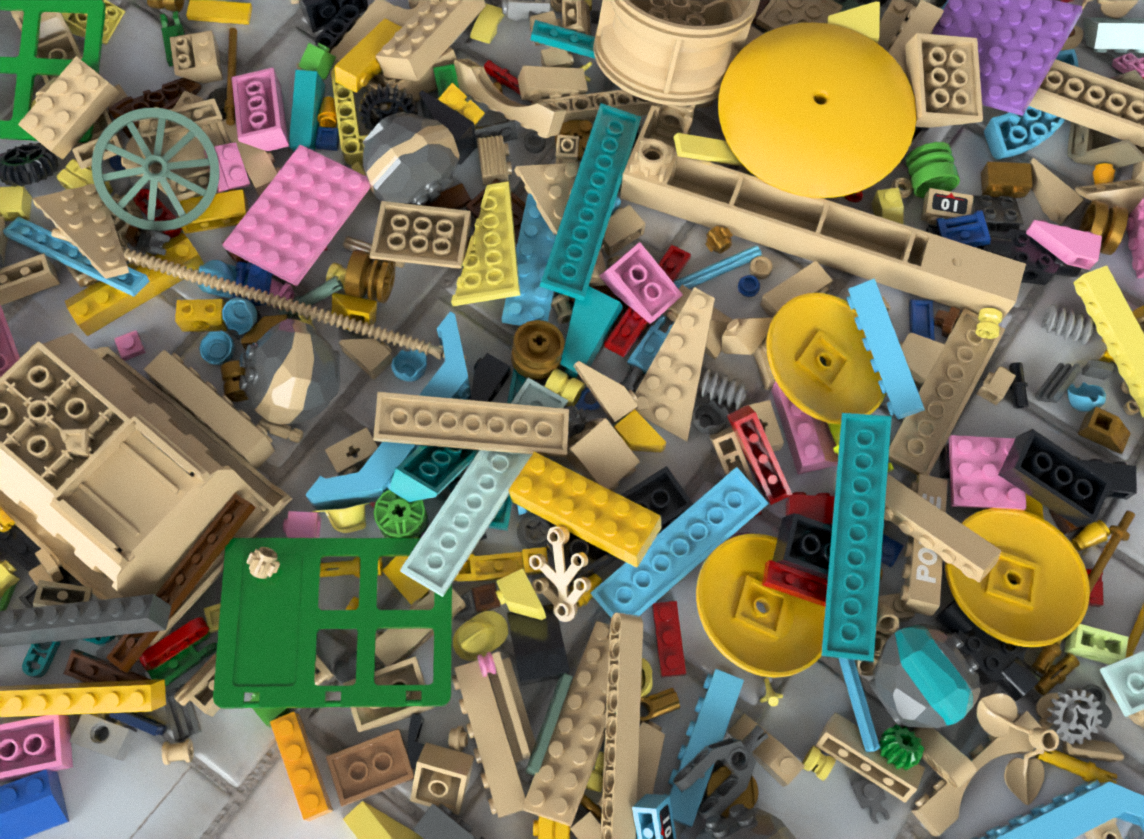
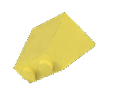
[826,1,880,43]

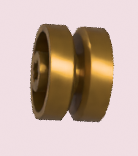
[1079,200,1128,255]
[511,320,565,380]

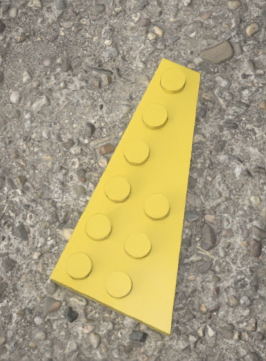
[451,181,520,306]

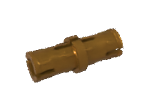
[1034,653,1080,695]

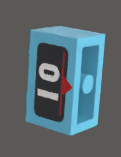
[632,794,677,839]

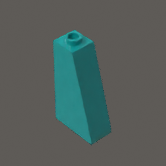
[289,70,326,152]
[560,286,623,378]

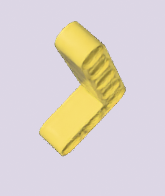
[331,67,368,166]

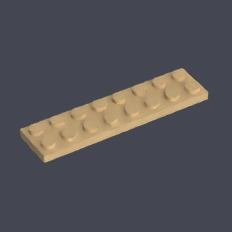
[888,308,1005,476]
[373,392,569,457]
[522,621,610,827]

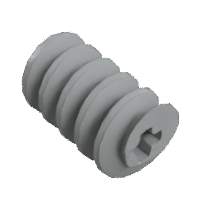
[1041,304,1095,345]
[698,369,749,411]

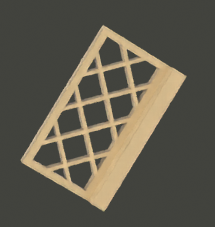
[489,652,535,763]

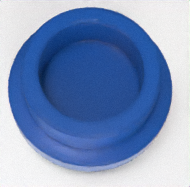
[738,275,760,297]

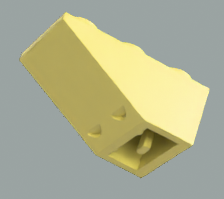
[62,0,125,45]

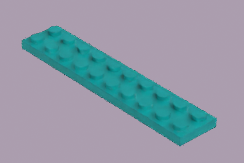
[540,103,642,301]
[821,413,892,662]

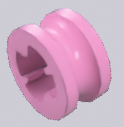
[477,652,496,677]

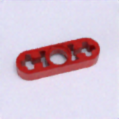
[133,189,182,238]
[139,617,210,670]

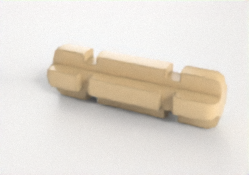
[258,417,303,443]

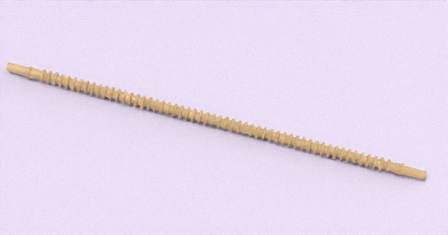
[51,228,466,360]

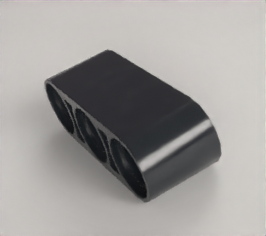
[315,4,360,53]

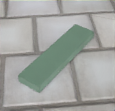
[525,673,573,776]

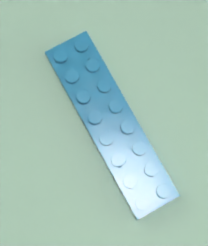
[502,193,556,326]
[591,467,769,618]

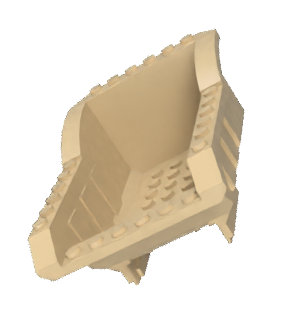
[0,333,292,646]

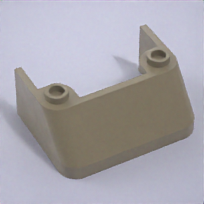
[1067,70,1144,169]

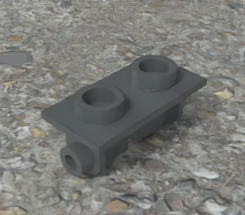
[475,119,518,148]

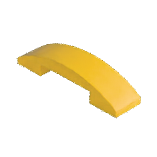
[454,547,548,581]

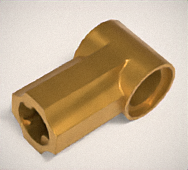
[640,687,681,724]

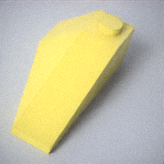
[343,801,424,839]

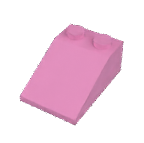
[599,242,683,324]

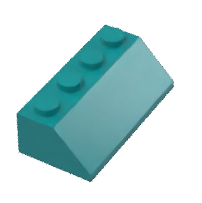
[389,445,480,502]

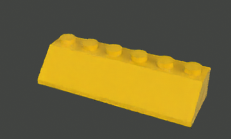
[65,232,204,336]

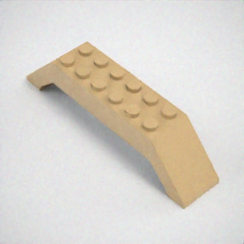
[10,11,124,170]

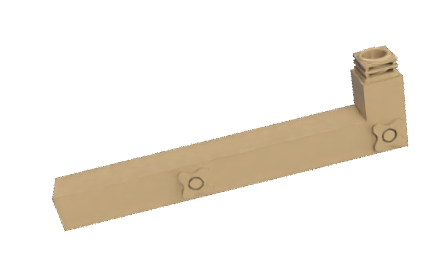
[620,103,1026,322]

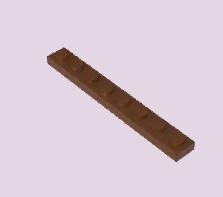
[106,493,256,673]

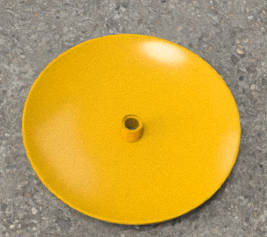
[718,22,916,198]

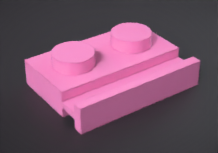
[204,142,250,193]

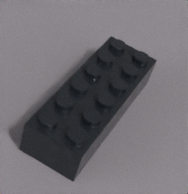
[546,466,693,586]

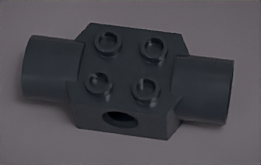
[976,228,1081,285]
[935,600,1041,701]

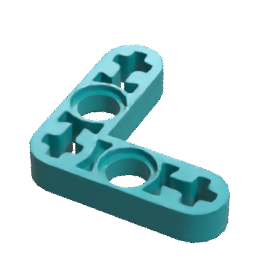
[22,635,115,678]

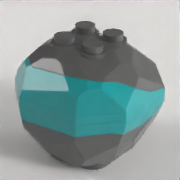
[869,623,980,728]

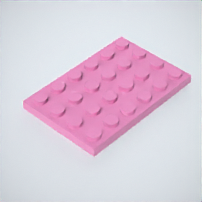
[222,145,370,286]

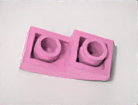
[1112,52,1144,77]

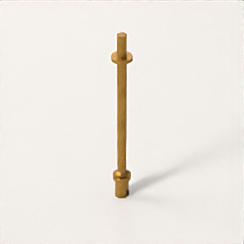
[1032,510,1135,675]

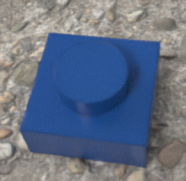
[881,534,904,568]

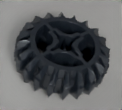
[359,83,418,131]
[0,143,59,187]

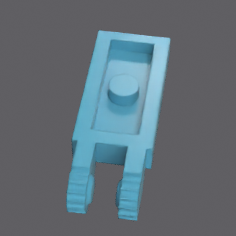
[627,315,675,374]

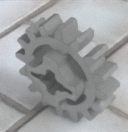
[1047,687,1103,744]

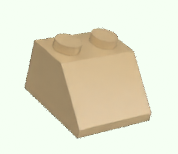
[410,742,475,815]

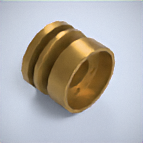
[344,249,396,304]

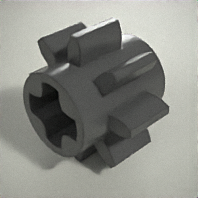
[564,406,588,435]

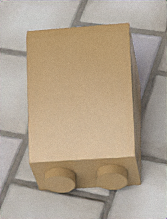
[565,418,640,491]

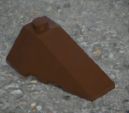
[108,78,202,139]

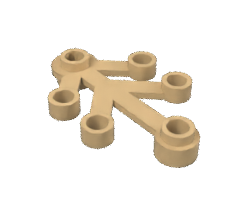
[529,525,591,622]

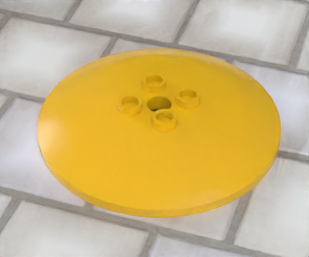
[766,293,887,424]
[945,508,1090,647]
[696,534,825,678]

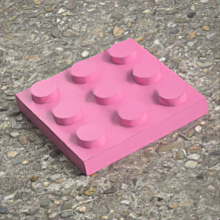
[949,435,1026,510]

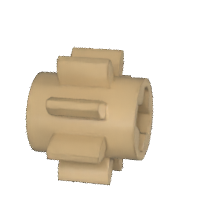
[246,547,280,579]

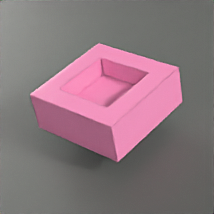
[114,330,146,361]

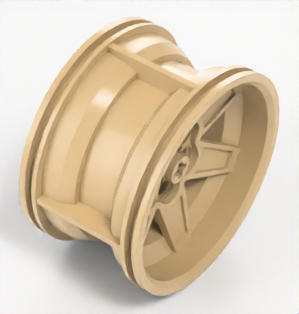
[593,0,760,106]

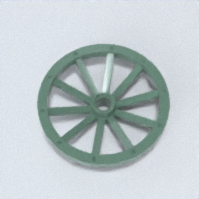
[92,108,220,231]

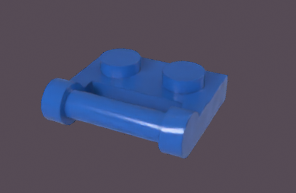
[936,210,991,247]
[230,262,272,306]

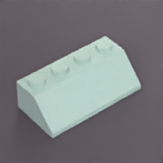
[1083,17,1144,53]

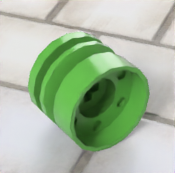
[905,142,960,198]
[374,490,429,538]

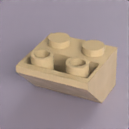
[170,30,223,84]

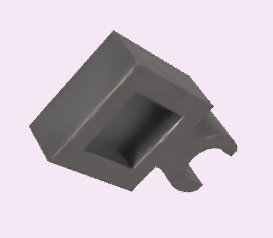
[851,778,890,824]

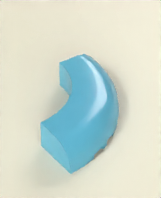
[984,49,1079,160]

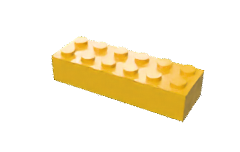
[509,452,662,568]

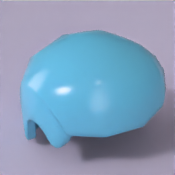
[222,297,258,334]
[199,330,235,365]
[391,349,427,382]
[1067,382,1106,412]

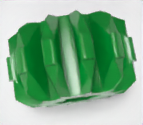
[879,724,925,771]

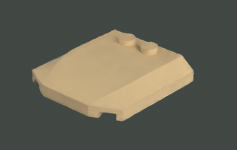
[138,98,230,201]

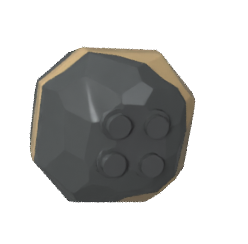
[363,112,460,206]
[239,319,340,424]

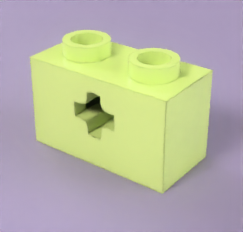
[1064,624,1128,665]

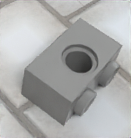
[69,713,137,761]

